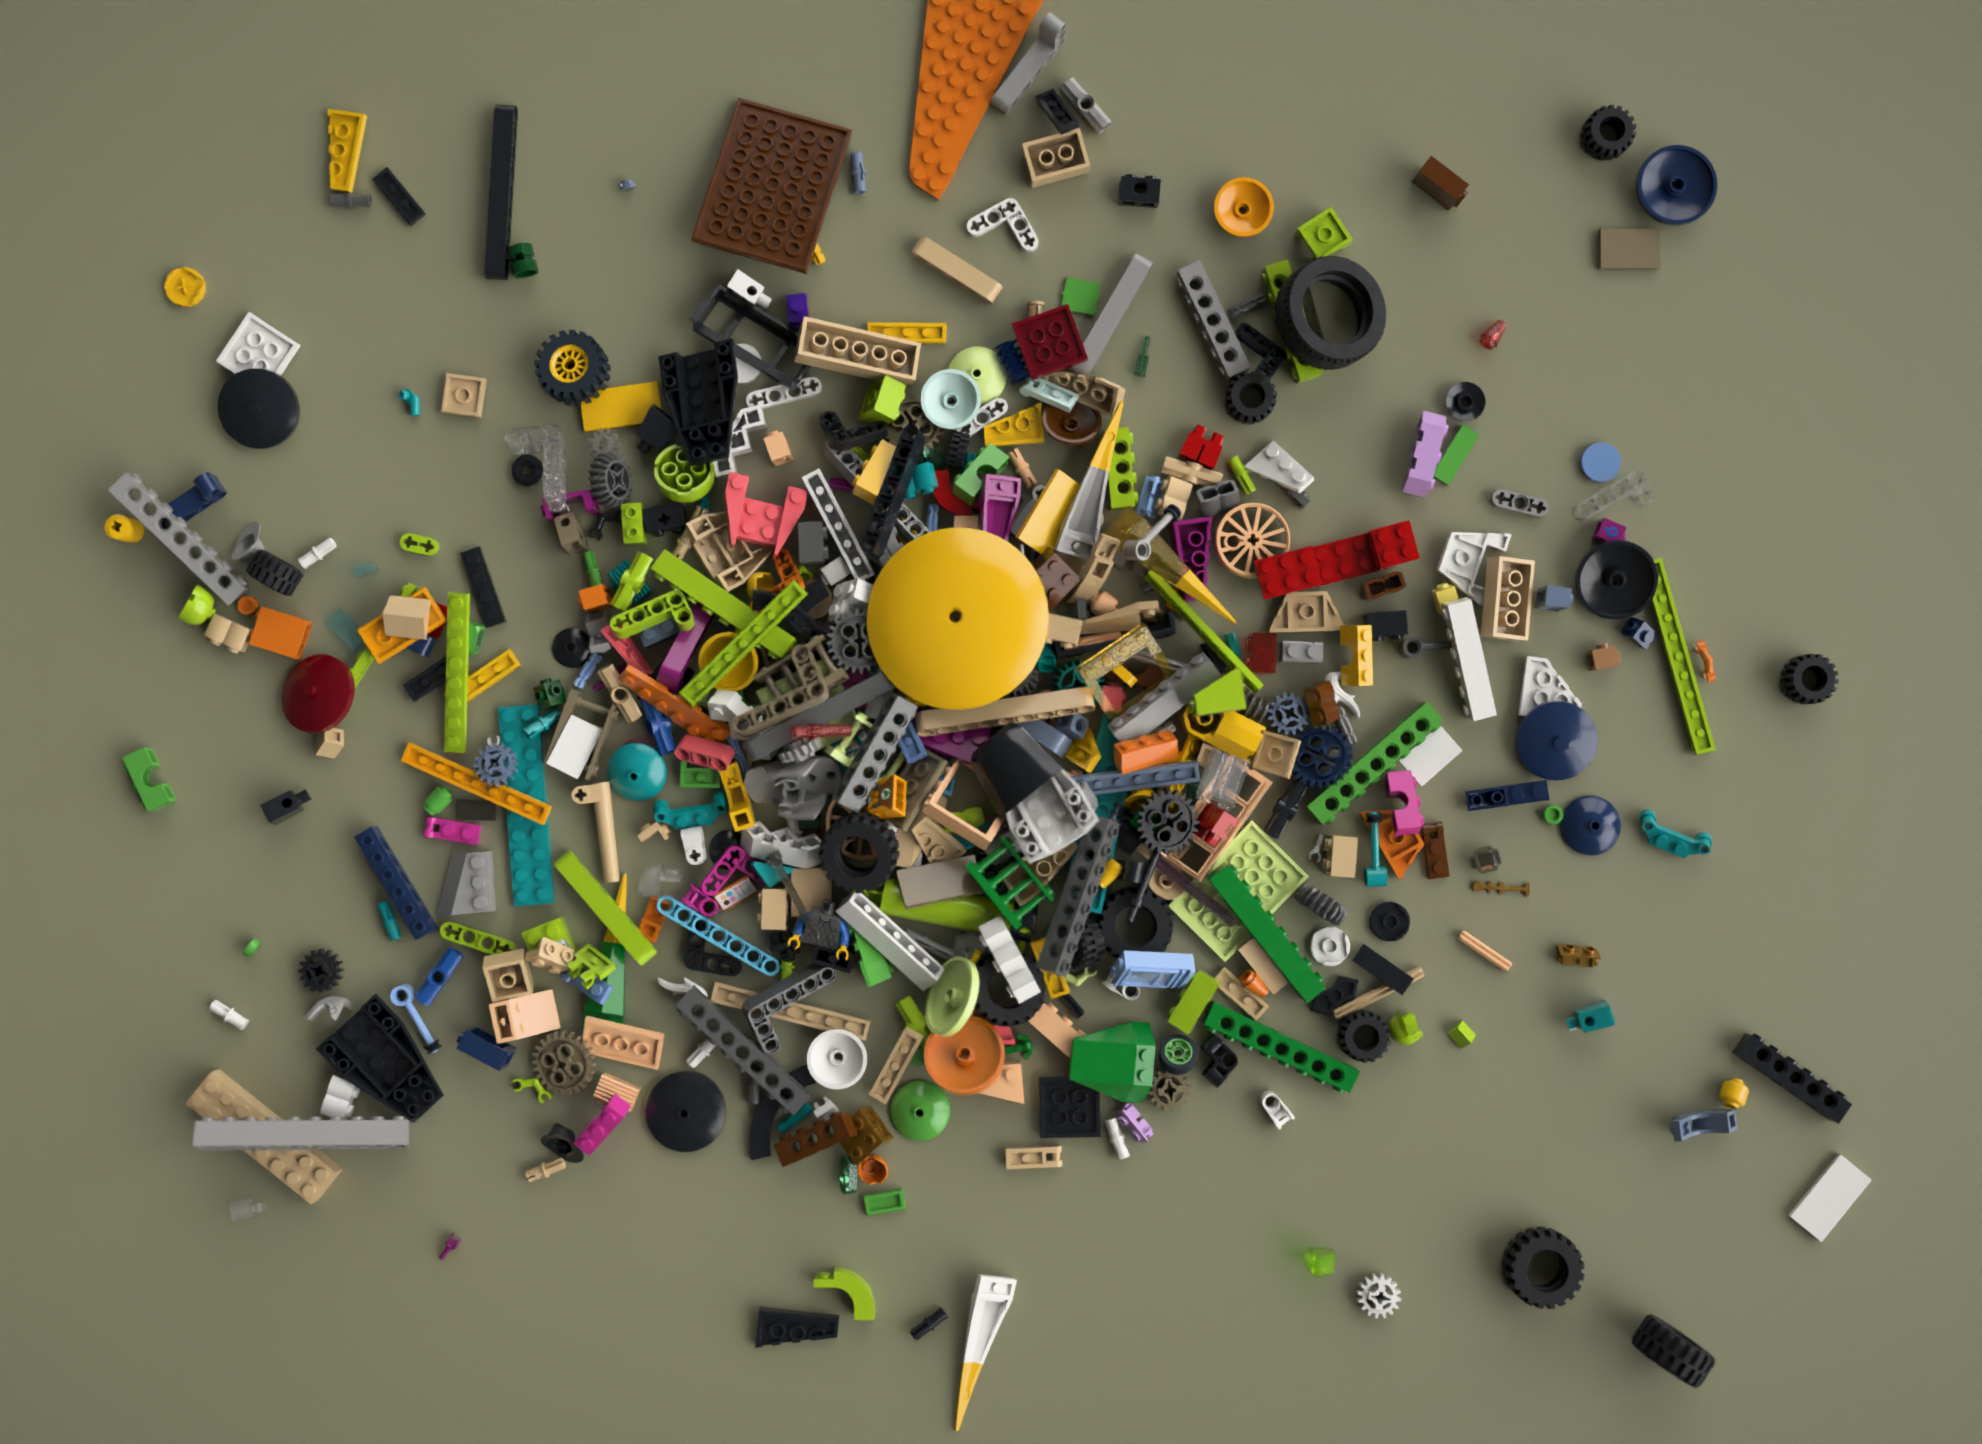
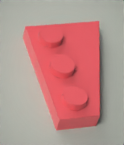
[600,625,654,676]

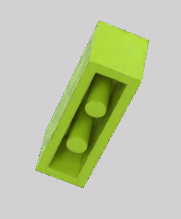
[1167,970,1221,1035]

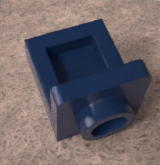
[1620,617,1657,650]

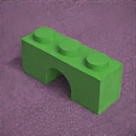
[952,443,1009,506]
[123,747,177,812]

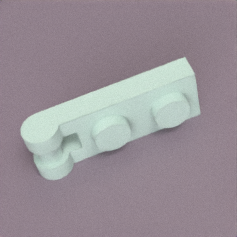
[1020,375,1079,413]

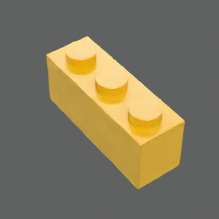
[852,439,896,505]

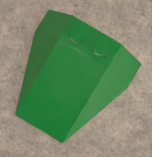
[1068,1021,1156,1103]

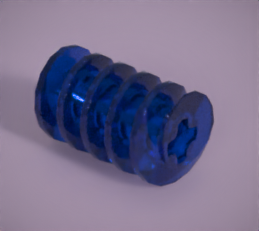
[994,339,1029,385]

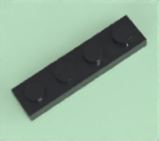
[461,546,507,628]

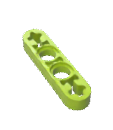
[440,921,517,955]

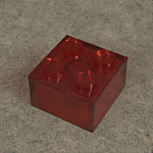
[1244,632,1277,675]

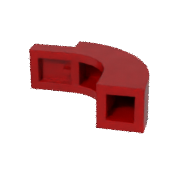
[932,470,980,516]

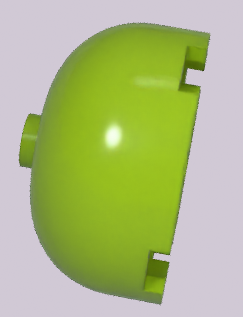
[654,444,715,503]

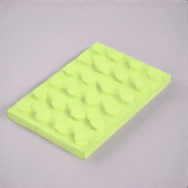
[1168,820,1309,962]

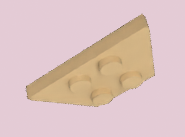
[1269,591,1345,633]

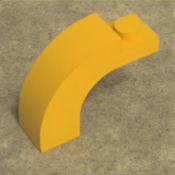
[718,760,755,832]

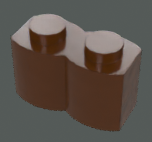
[1360,572,1406,601]
[1304,681,1340,727]

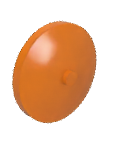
[924,1015,1005,1095]

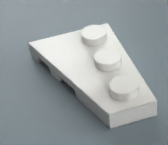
[1244,440,1314,493]

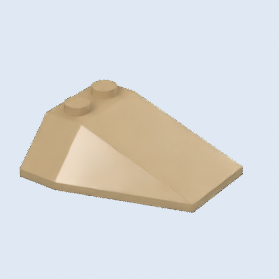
[685,511,774,592]

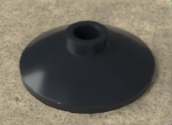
[1445,382,1486,422]
[552,628,591,668]
[709,830,743,870]

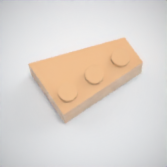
[979,1061,1024,1104]

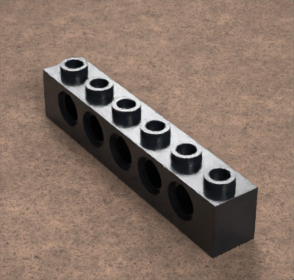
[1732,1033,1852,1124]

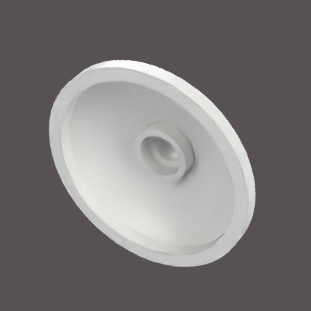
[807,1029,867,1089]

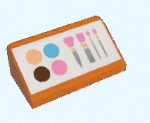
[713,875,759,912]

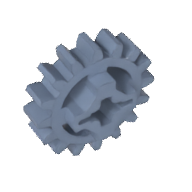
[1267,692,1310,735]
[473,743,519,787]

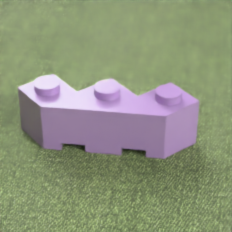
[1403,411,1449,498]

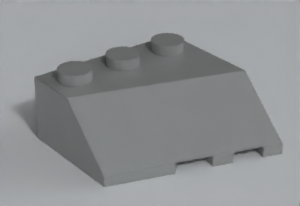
[436,851,497,915]

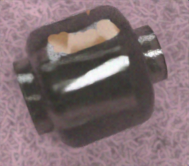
[1470,845,1502,874]

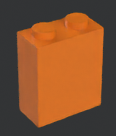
[249,606,313,660]

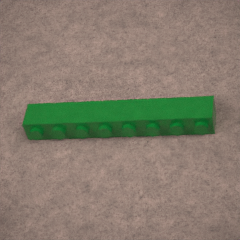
[1206,862,1326,1003]

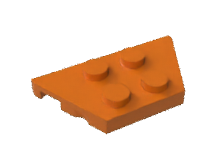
[1360,809,1424,880]

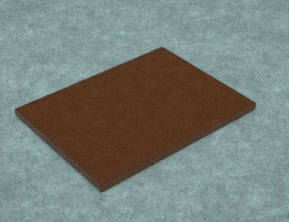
[691,98,852,274]

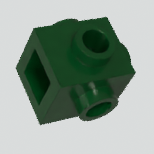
[533,678,566,711]

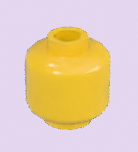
[1719,1078,1749,1110]

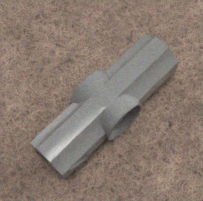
[1060,77,1112,134]

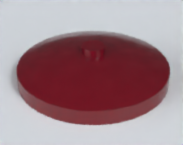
[281,654,355,734]

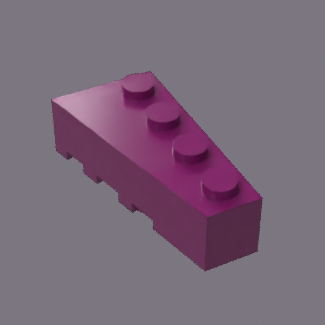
[1168,516,1212,603]

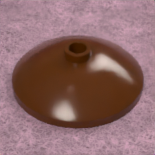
[1042,402,1102,445]

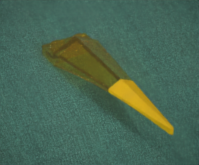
[1103,506,1236,624]

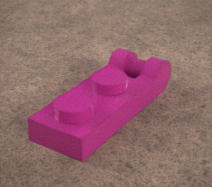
[422,816,482,845]

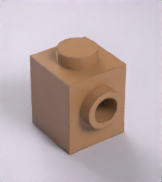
[1587,643,1621,671]

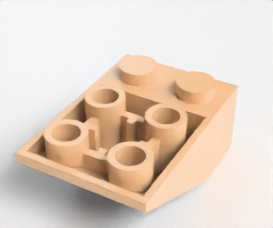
[489,989,561,1044]

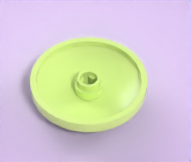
[925,956,979,1037]

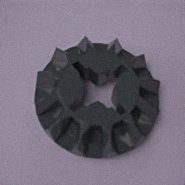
[511,454,544,486]

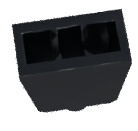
[636,403,678,454]
[260,789,312,825]

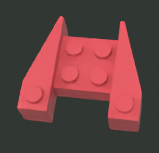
[723,472,808,559]

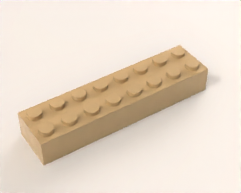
[186,1069,344,1204]

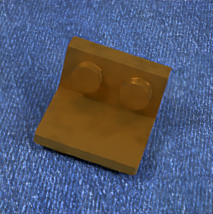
[840,1106,894,1165]

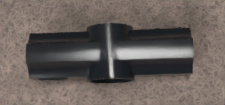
[1263,779,1308,840]

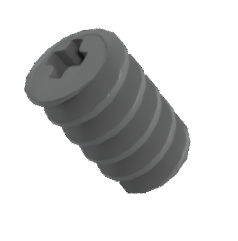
[1237,688,1269,724]

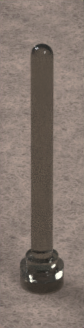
[765,850,820,940]

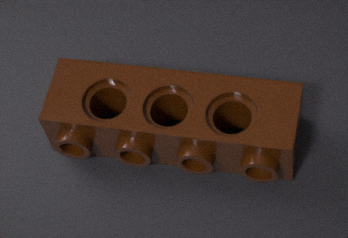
[774,1111,858,1167]

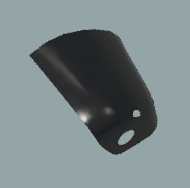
[971,722,1063,819]

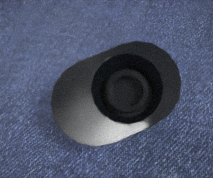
[541,1123,584,1163]

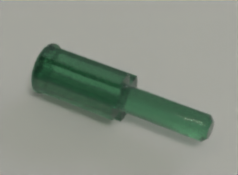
[1134,336,1150,377]

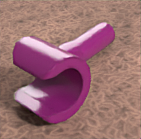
[439,1233,462,1260]

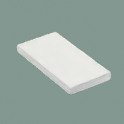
[1788,1153,1872,1242]

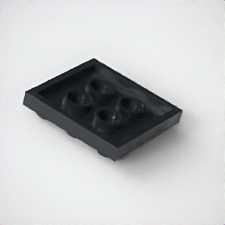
[1039,1076,1101,1138]

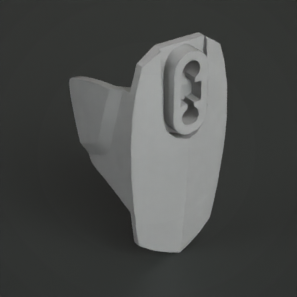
[744,756,842,820]

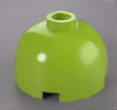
[178,584,216,625]

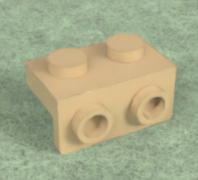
[525,937,575,974]

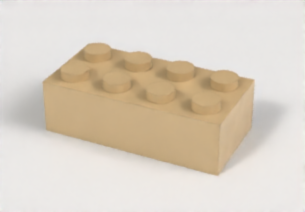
[1480,556,1535,641]

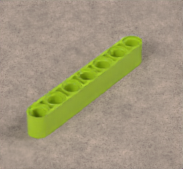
[554,850,657,966]

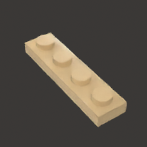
[869,1026,924,1105]

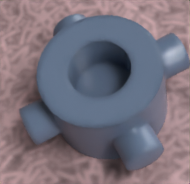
[619,179,636,191]

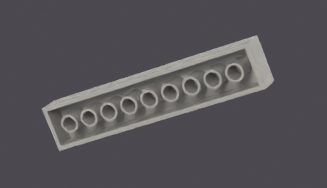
[193,1116,410,1151]

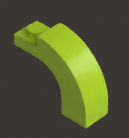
[814,1267,875,1320]

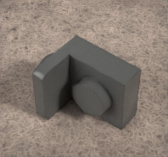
[1284,489,1310,509]
[1069,599,1090,621]

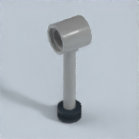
[1122,504,1181,560]

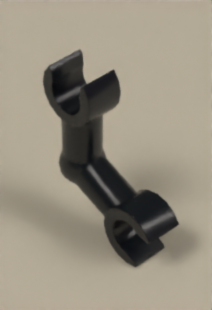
[589,510,622,541]

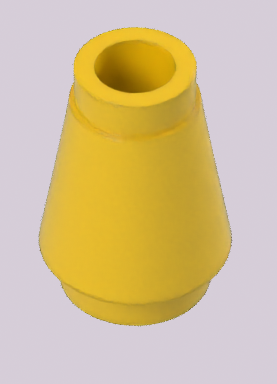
[1099,858,1124,889]

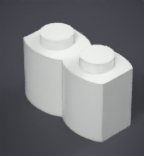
[320,1073,361,1120]

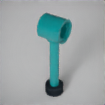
[1364,811,1387,887]

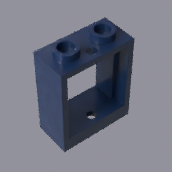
[456,1026,517,1071]

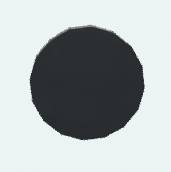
[1370,902,1410,941]

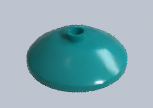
[607,743,667,801]

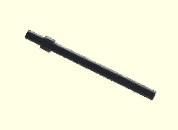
[1125,818,1169,924]

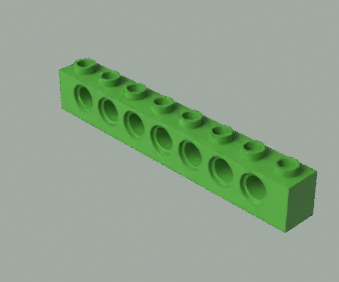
[1304,701,1443,825]

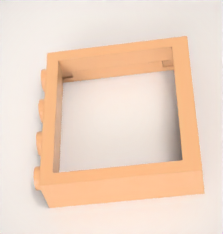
[923,757,1006,851]

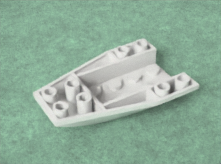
[1006,727,1099,863]

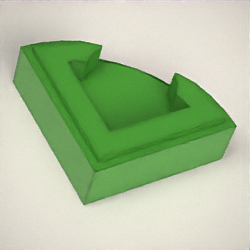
[909,1045,925,1065]

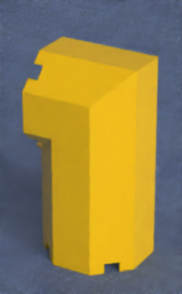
[1180,703,1266,764]

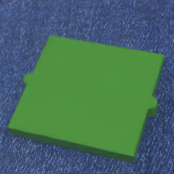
[1061,277,1101,316]

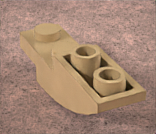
[1066,533,1120,605]

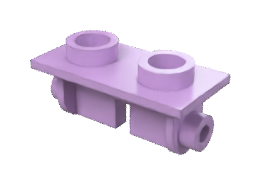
[1115,1102,1154,1143]

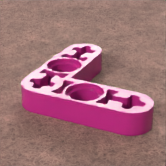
[701,844,765,896]

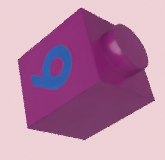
[1592,518,1627,543]

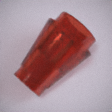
[1479,320,1507,350]

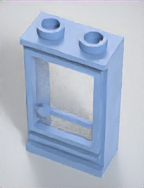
[1110,951,1195,990]

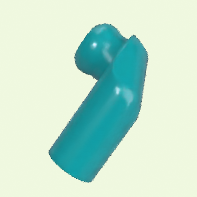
[398,389,420,416]

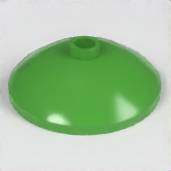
[890,1080,950,1141]

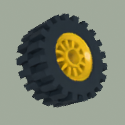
[534,330,611,406]

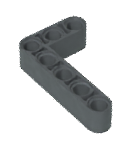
[742,963,836,1054]

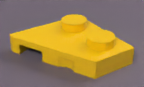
[1064,726,1101,773]

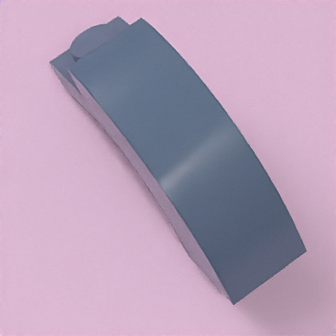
[1671,1109,1738,1141]

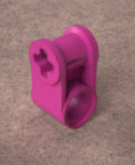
[680,883,720,916]

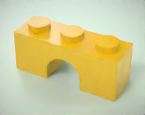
[1340,625,1373,686]

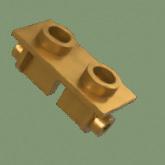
[1556,944,1601,968]

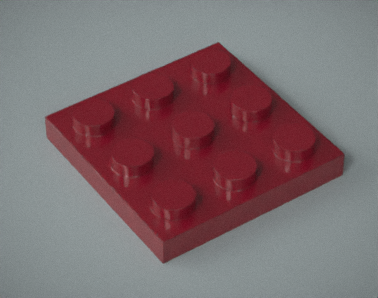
[1011,304,1088,381]

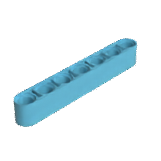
[657,895,779,976]

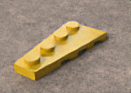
[327,109,367,193]

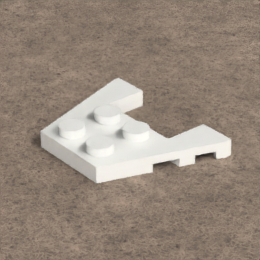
[1436,532,1511,607]

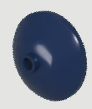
[1560,796,1621,856]

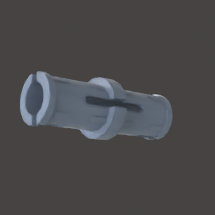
[850,152,867,194]

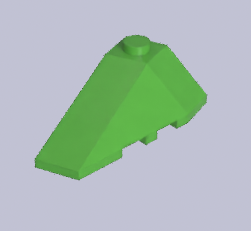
[847,923,895,987]

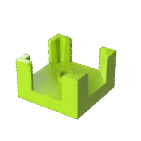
[1295,207,1353,260]

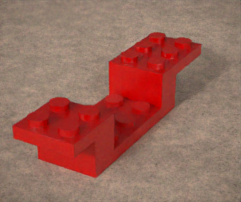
[1253,520,1420,600]

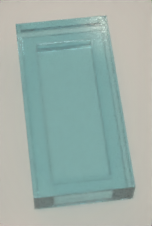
[326,608,364,650]

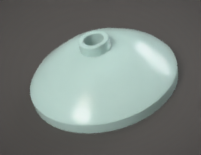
[921,369,981,429]

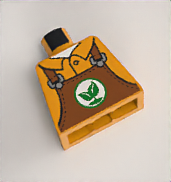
[862,774,907,819]

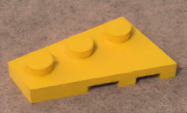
[984,402,1045,448]

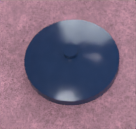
[1636,145,1718,226]
[1516,700,1598,781]

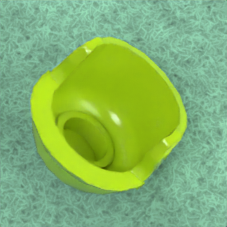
[1388,1009,1423,1046]

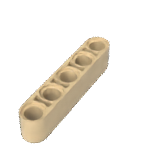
[911,235,1003,304]

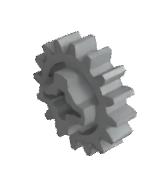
[778,736,822,764]

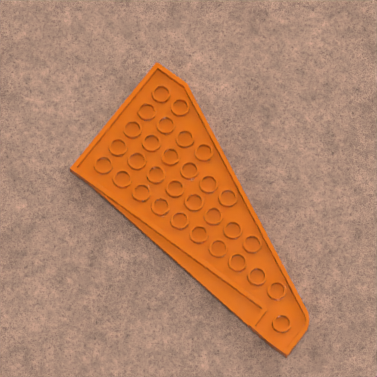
[909,0,1045,200]

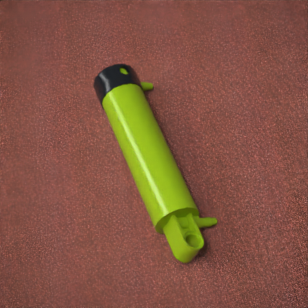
[850,877,1039,953]

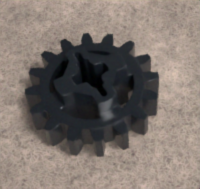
[298,948,344,993]

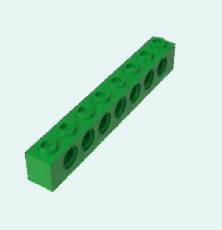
[1202,1001,1360,1094]

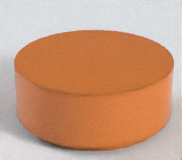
[237,595,259,616]

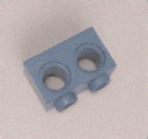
[1535,585,1573,612]

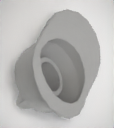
[232,521,265,564]

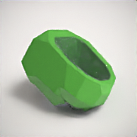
[469,621,485,656]

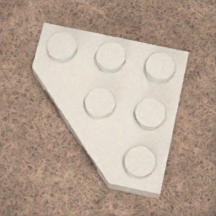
[1518,656,1582,716]

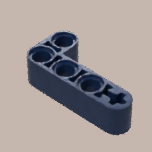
[162,472,227,529]

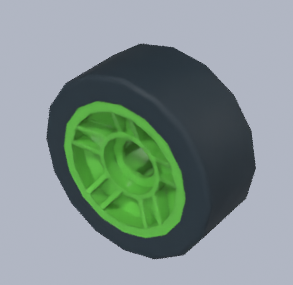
[1158,1034,1198,1075]

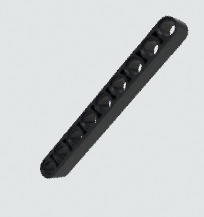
[485,104,518,280]

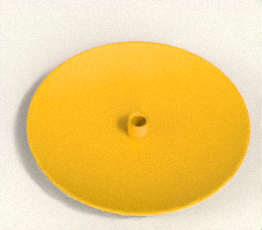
[867,528,1048,710]

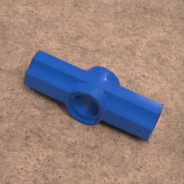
[640,699,676,756]
[414,947,464,1006]

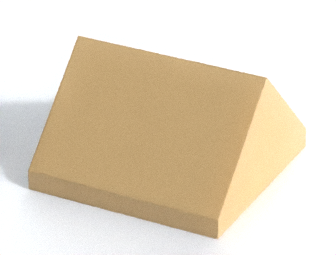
[383,595,431,640]

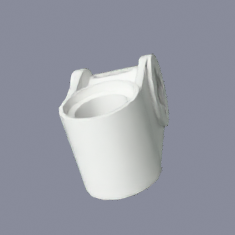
[680,825,707,865]
[1101,966,1140,1000]
[1260,1090,1295,1130]

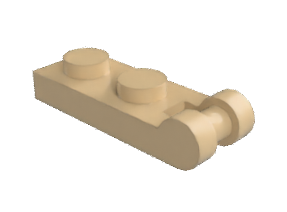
[1006,1145,1062,1169]

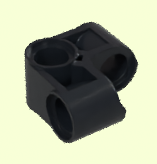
[1200,1033,1238,1088]

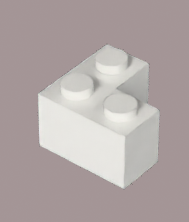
[828,578,873,629]

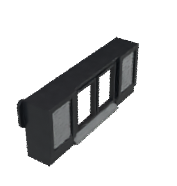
[1053,610,1176,661]

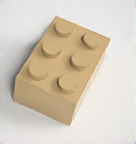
[1022,128,1090,188]

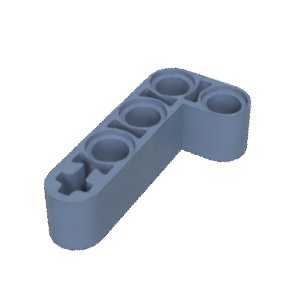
[1015,720,1073,759]

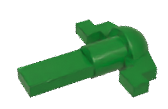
[1004,1033,1033,1060]

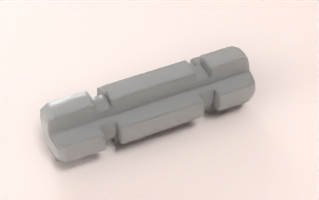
[1337,707,1357,745]

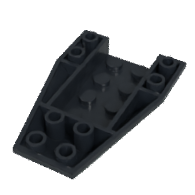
[658,338,738,467]
[316,994,444,1123]

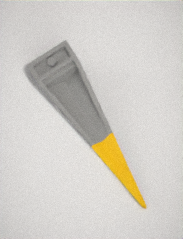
[1054,401,1124,560]

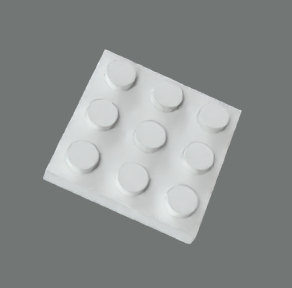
[216,312,301,375]

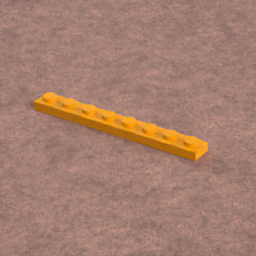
[401,743,552,825]

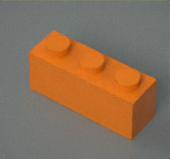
[1114,730,1178,775]

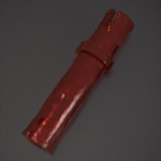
[791,723,852,740]

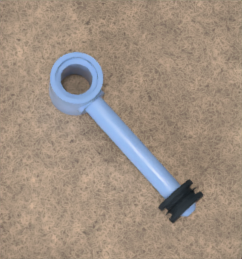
[390,984,442,1054]

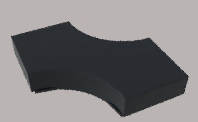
[1311,975,1359,1015]

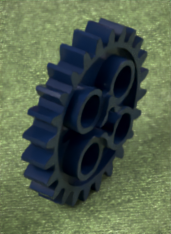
[1292,725,1353,790]

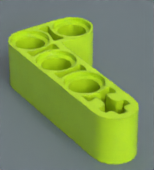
[610,590,695,639]

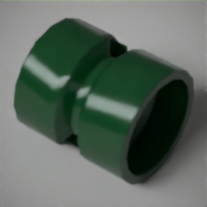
[507,243,539,278]

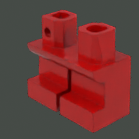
[1178,424,1224,470]
[1194,802,1239,847]

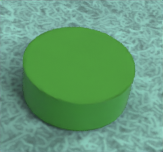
[1542,805,1563,825]
[242,938,261,958]

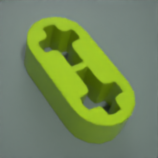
[400,533,439,556]

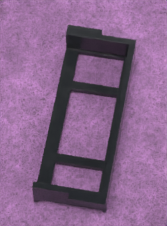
[689,284,812,392]

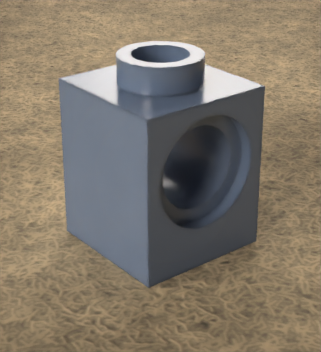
[1055,714,1089,739]

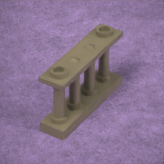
[754,634,850,713]
[543,689,620,780]

